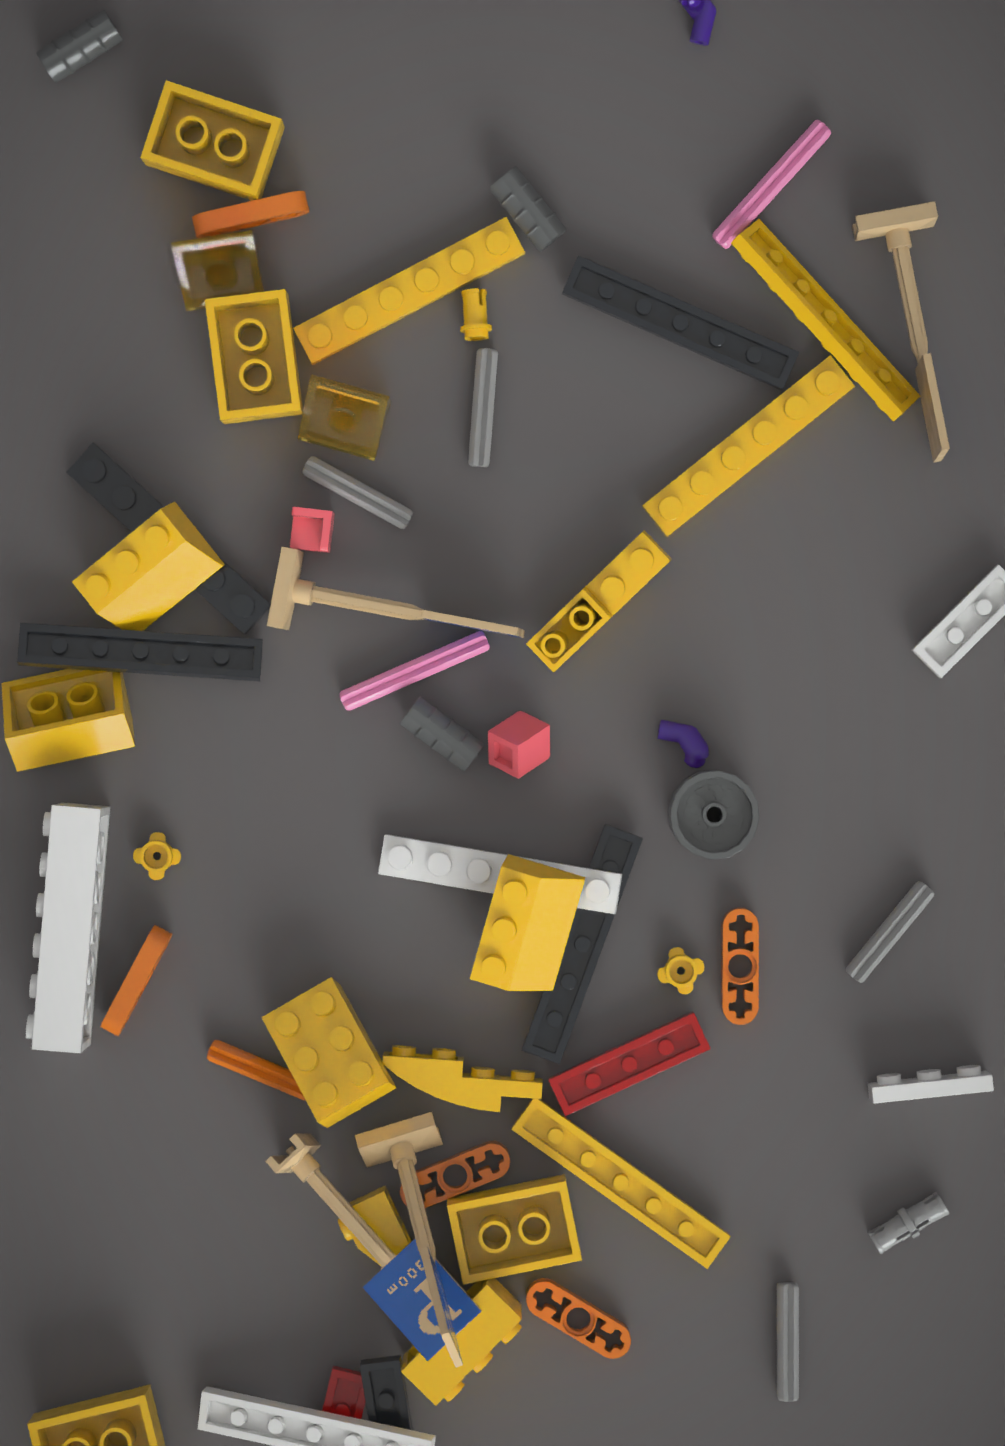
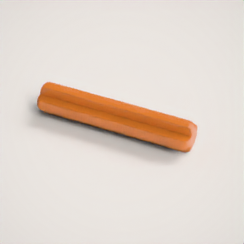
[207,1040,306,1101]

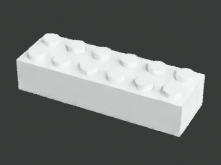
[26,802,110,1053]

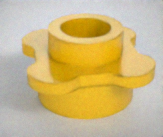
[133,832,181,880]
[657,947,705,994]

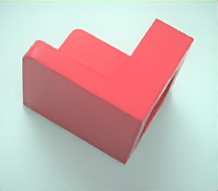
[290,507,335,553]
[488,711,550,779]

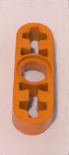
[192,191,310,238]
[721,907,759,1025]
[100,925,173,1036]
[400,1141,510,1208]
[526,1278,631,1359]

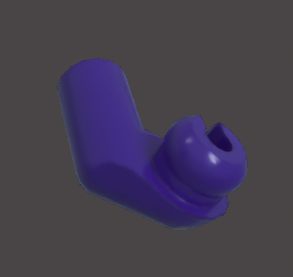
[679,0,716,46]
[657,720,709,768]

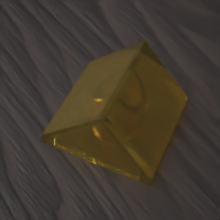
[171,230,264,311]
[298,374,392,461]

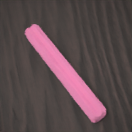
[712,120,831,249]
[339,631,490,711]

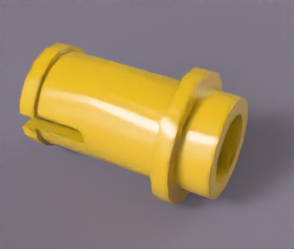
[460,288,492,341]

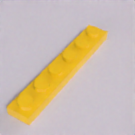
[293,217,525,365]
[731,219,921,422]
[642,355,855,537]
[511,1099,731,1269]

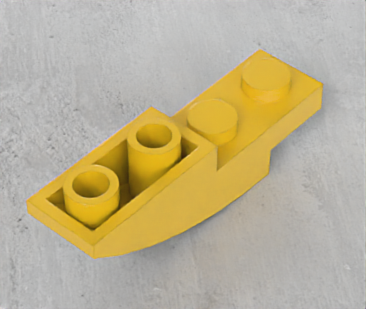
[526,530,672,673]
[382,1045,543,1112]

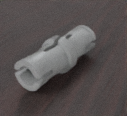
[868,1192,950,1254]

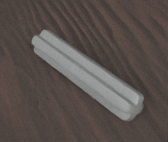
[468,348,498,467]
[302,456,413,529]
[846,881,935,983]
[777,1282,799,1402]

